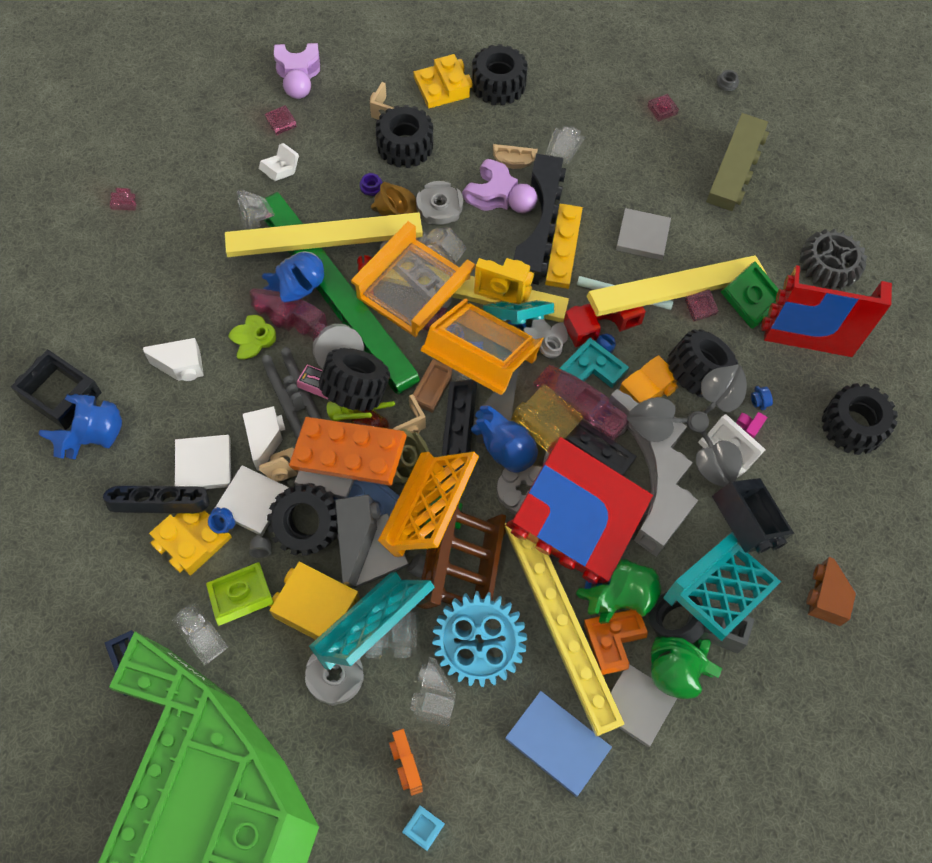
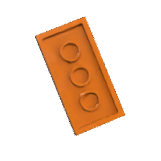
[289,417,407,486]

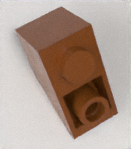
[806,557,856,626]

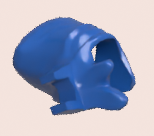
[261,251,325,302]
[38,394,122,459]
[471,406,538,473]

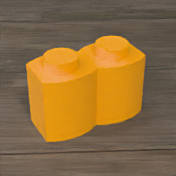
[619,355,678,403]

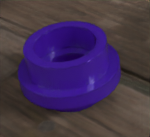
[360,173,383,196]

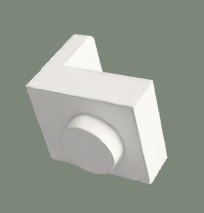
[259,143,299,181]

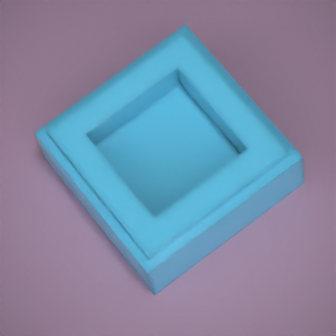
[402,805,445,851]

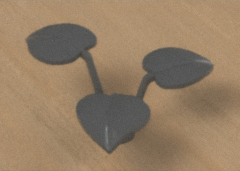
[627,364,747,487]

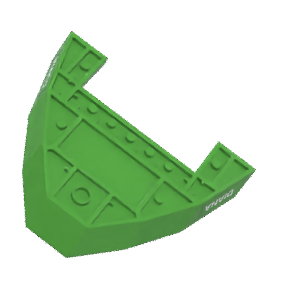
[98,631,319,863]

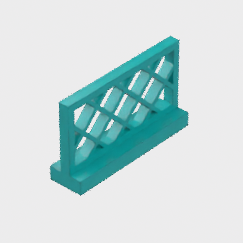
[663,532,781,641]
[309,572,435,670]

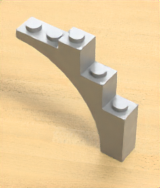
[607,389,698,557]

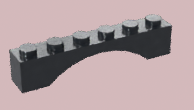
[513,153,566,285]

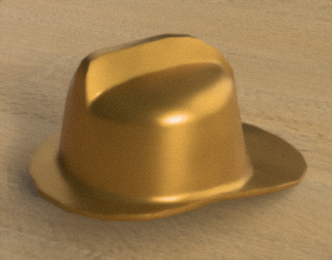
[371,182,418,216]

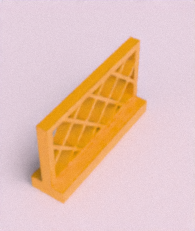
[378,452,479,557]

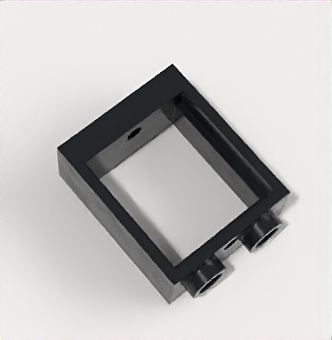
[11,349,102,430]
[712,478,794,554]

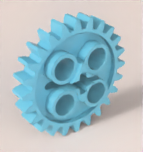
[432,591,527,687]

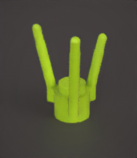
[326,401,395,421]

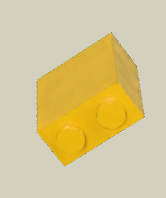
[269,562,360,640]

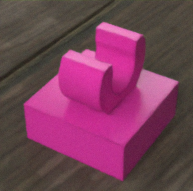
[736,412,768,439]

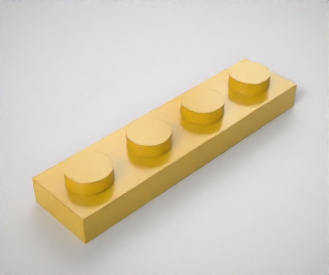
[545,203,583,289]

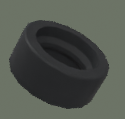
[649,591,706,643]

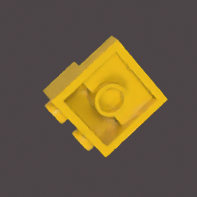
[413,54,472,109]
[474,258,534,304]
[149,510,232,576]

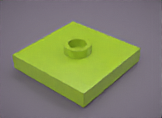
[206,562,274,626]

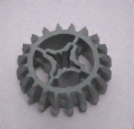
[799,228,868,290]

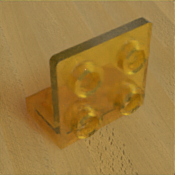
[511,384,583,454]

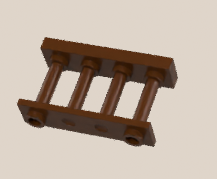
[416,500,506,624]

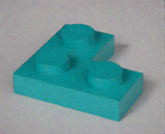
[483,300,554,324]
[557,338,629,390]

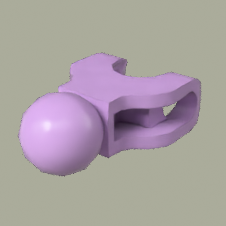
[274,43,320,99]
[462,159,538,214]

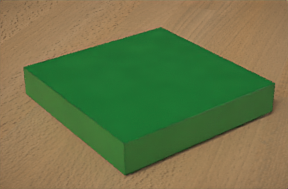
[720,261,779,329]

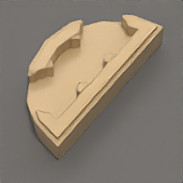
[493,144,538,169]

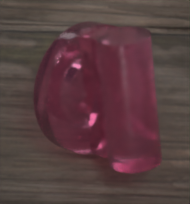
[110,188,136,211]

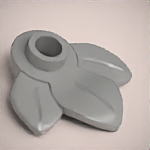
[523,319,568,358]

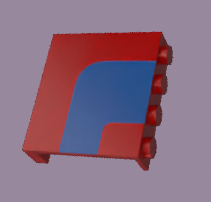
[761,265,892,357]
[505,437,653,584]

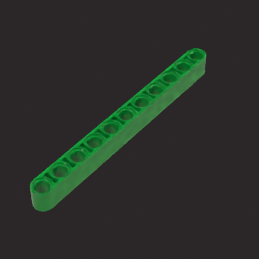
[256,192,420,395]

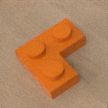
[584,610,648,675]
[389,729,423,796]

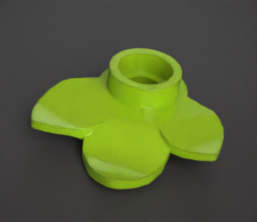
[228,315,276,360]

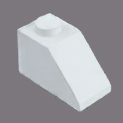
[143,338,204,381]
[243,406,285,471]

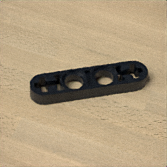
[103,486,210,513]

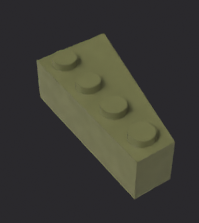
[706,113,769,211]

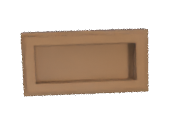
[413,359,455,413]

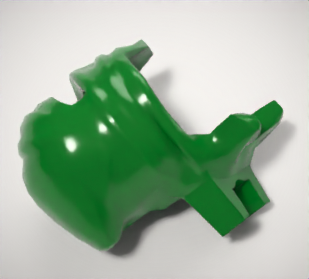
[575,559,661,624]
[651,637,722,699]

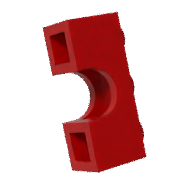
[563,303,646,348]

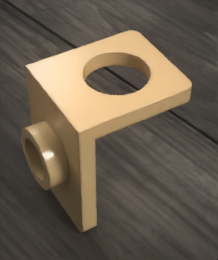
[370,82,394,120]
[393,394,426,434]
[259,448,299,482]

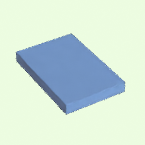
[505,691,612,797]

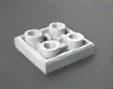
[175,435,231,489]
[214,465,289,536]

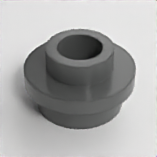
[717,70,739,91]

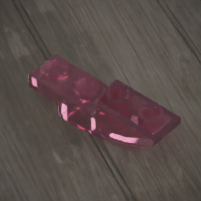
[249,288,327,341]
[533,365,629,440]

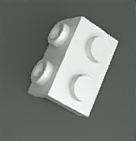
[698,415,765,478]

